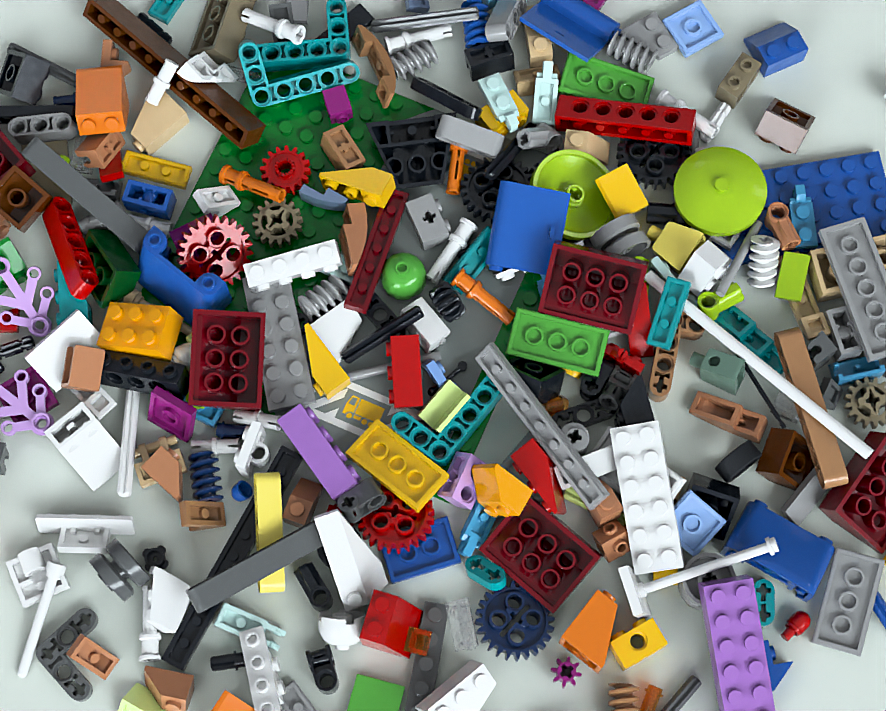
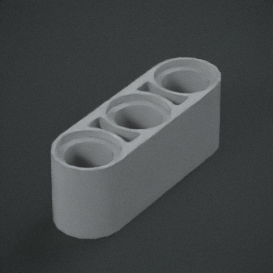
[485,0,527,42]
[7,112,79,145]
[435,114,505,159]

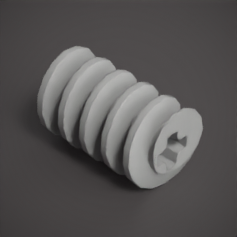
[607,30,658,73]
[389,40,439,80]
[298,275,349,323]
[561,422,590,456]

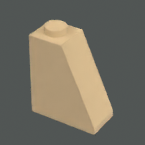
[131,92,190,156]

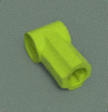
[697,282,744,321]

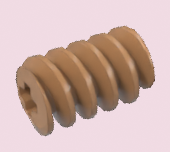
[608,683,640,711]

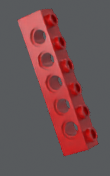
[555,95,696,146]

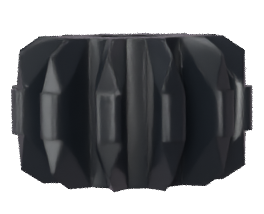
[429,281,466,323]

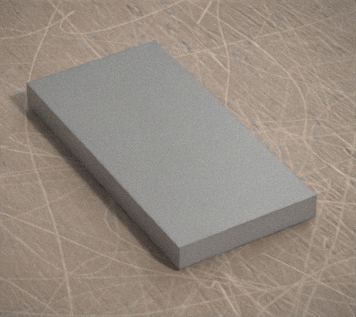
[811,547,885,656]

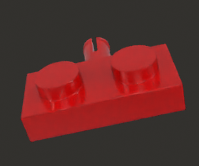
[603,343,645,376]

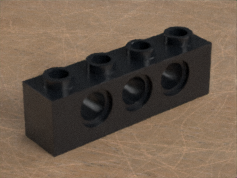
[99,348,190,401]

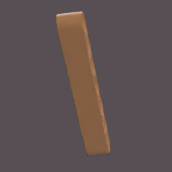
[774,327,848,490]

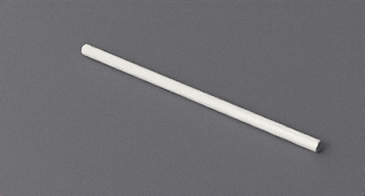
[645,271,874,459]

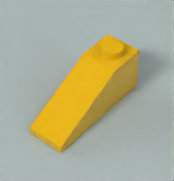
[304,323,351,400]

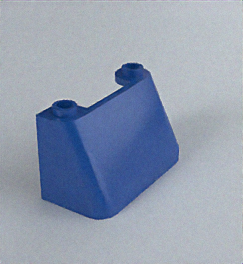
[138,225,233,326]
[720,500,835,602]

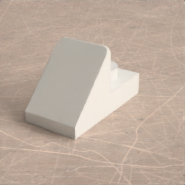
[192,185,241,217]

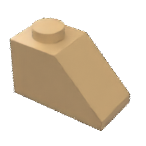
[564,129,610,166]

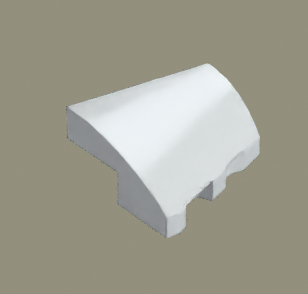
[177,51,239,82]
[310,300,363,363]
[146,566,191,633]

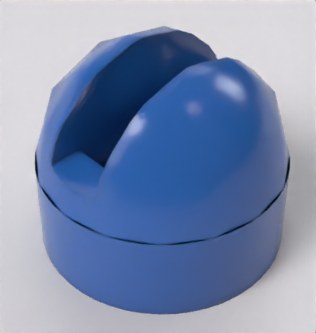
[231,480,253,502]

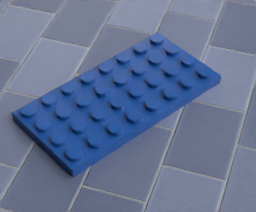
[710,151,886,267]

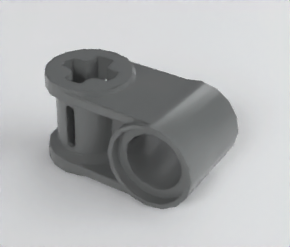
[337,478,387,523]

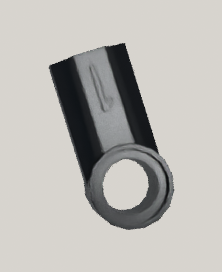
[646,202,691,228]
[294,562,333,612]

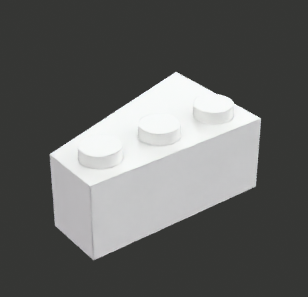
[415,660,496,711]

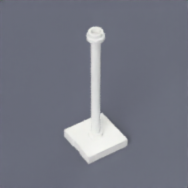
[618,537,779,618]

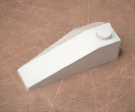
[314,509,388,612]

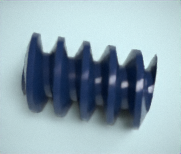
[188,451,224,502]

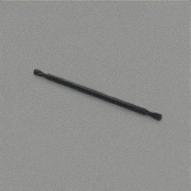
[735,354,786,429]

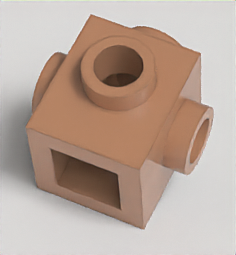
[591,519,631,563]

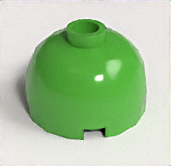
[380,252,427,300]

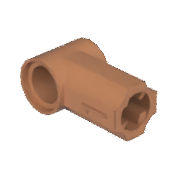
[764,202,801,251]

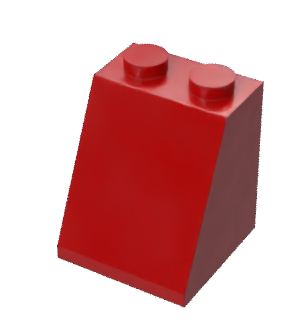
[359,589,423,659]

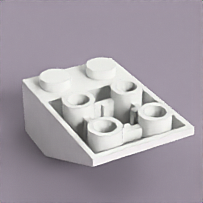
[44,402,121,491]

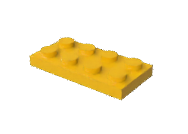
[345,418,450,513]

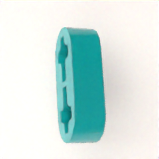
[465,555,507,591]
[754,579,775,627]

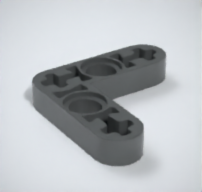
[36,608,98,702]

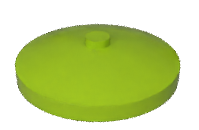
[673,147,767,236]
[530,149,614,241]

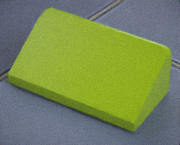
[774,251,810,302]

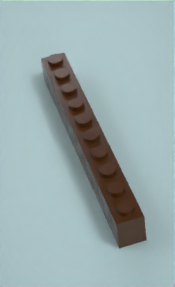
[83,0,266,149]

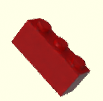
[386,334,423,409]

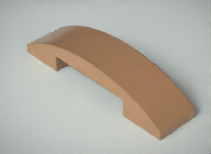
[351,25,396,108]

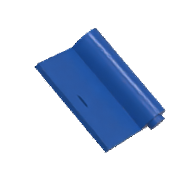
[519,0,622,62]
[485,181,571,275]

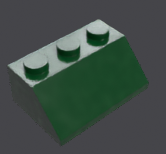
[84,229,141,309]

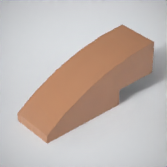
[338,202,367,276]
[689,391,768,444]

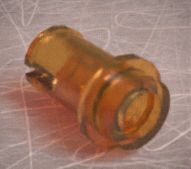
[639,684,663,711]

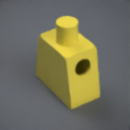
[646,221,706,275]

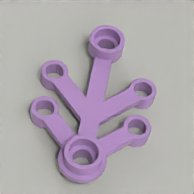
[0,256,54,337]
[0,369,54,436]

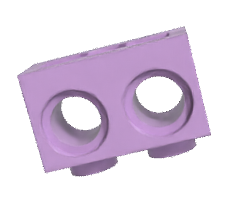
[437,451,486,510]

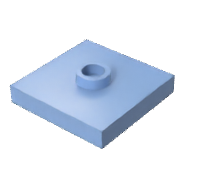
[662,0,724,58]
[674,489,727,557]

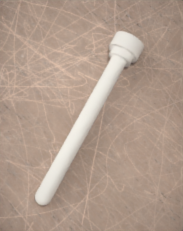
[17,561,67,678]

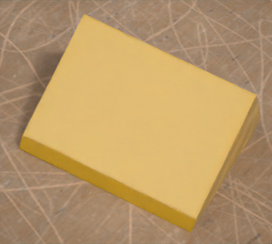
[595,163,649,219]

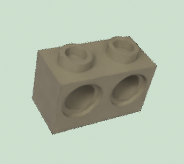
[715,52,762,109]

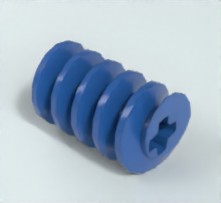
[461,0,490,49]

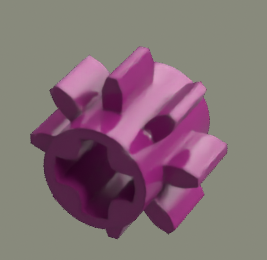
[550,656,582,689]

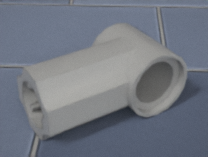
[516,122,563,152]

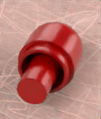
[781,611,811,642]

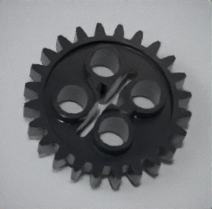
[616,138,691,190]
[460,157,532,224]

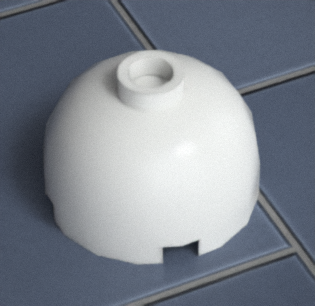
[318,609,366,650]

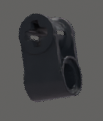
[580,358,616,402]
[305,644,339,695]

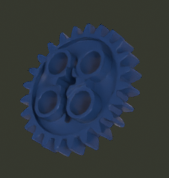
[474,581,555,662]

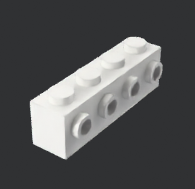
[243,239,343,292]

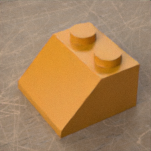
[472,463,533,517]

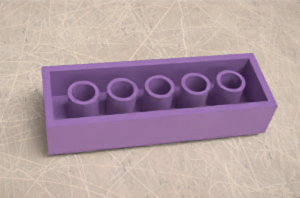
[698,574,775,711]

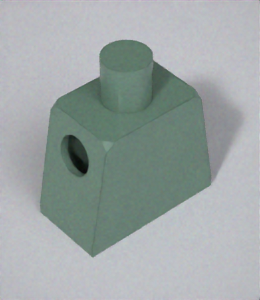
[689,348,745,396]

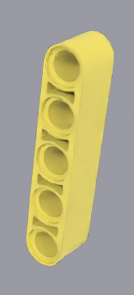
[254,472,285,593]

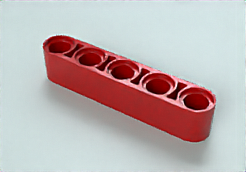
[42,196,99,300]

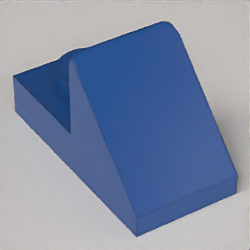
[764,640,793,692]

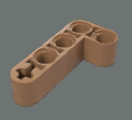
[647,312,705,402]

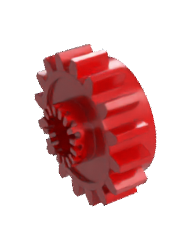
[260,145,311,195]

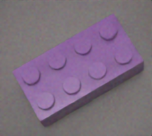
[277,403,362,502]

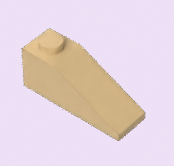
[523,5,553,68]

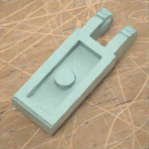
[214,602,286,651]

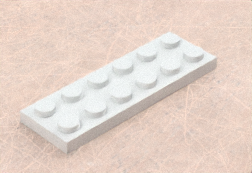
[610,420,685,575]

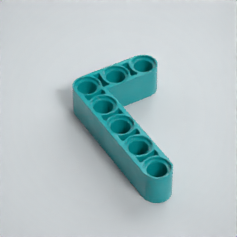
[239,0,351,73]
[238,39,360,107]
[391,376,503,467]

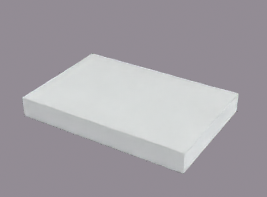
[24,309,101,392]

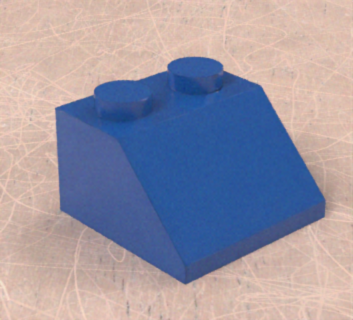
[743,22,809,78]

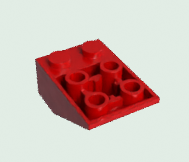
[510,438,566,515]

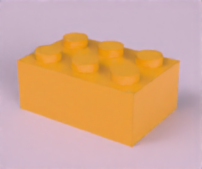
[96,302,184,362]

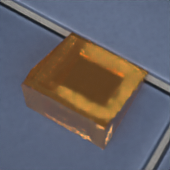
[542,395,569,417]
[403,626,432,656]

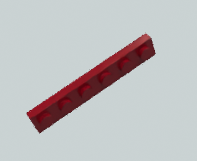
[344,189,409,315]

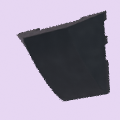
[365,112,456,189]

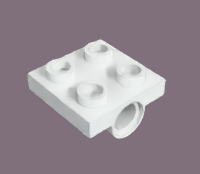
[234,420,271,479]
[6,543,71,608]

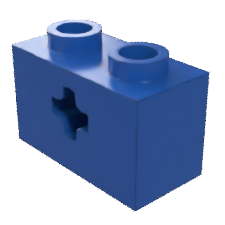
[122,179,177,221]

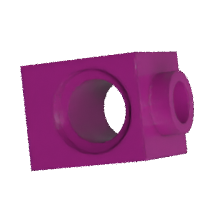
[322,84,353,124]

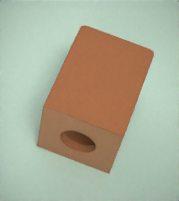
[61,345,105,393]

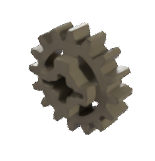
[252,198,303,248]
[843,377,886,429]

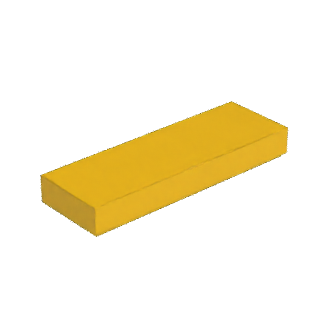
[123,150,192,190]

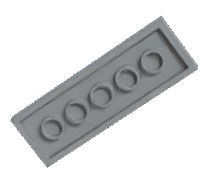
[818,217,886,363]
[242,277,316,413]

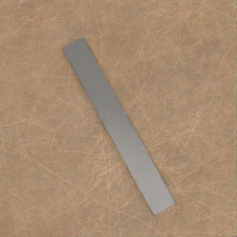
[475,342,610,510]

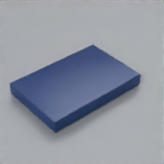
[382,516,461,584]

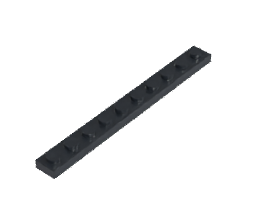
[161,445,303,671]

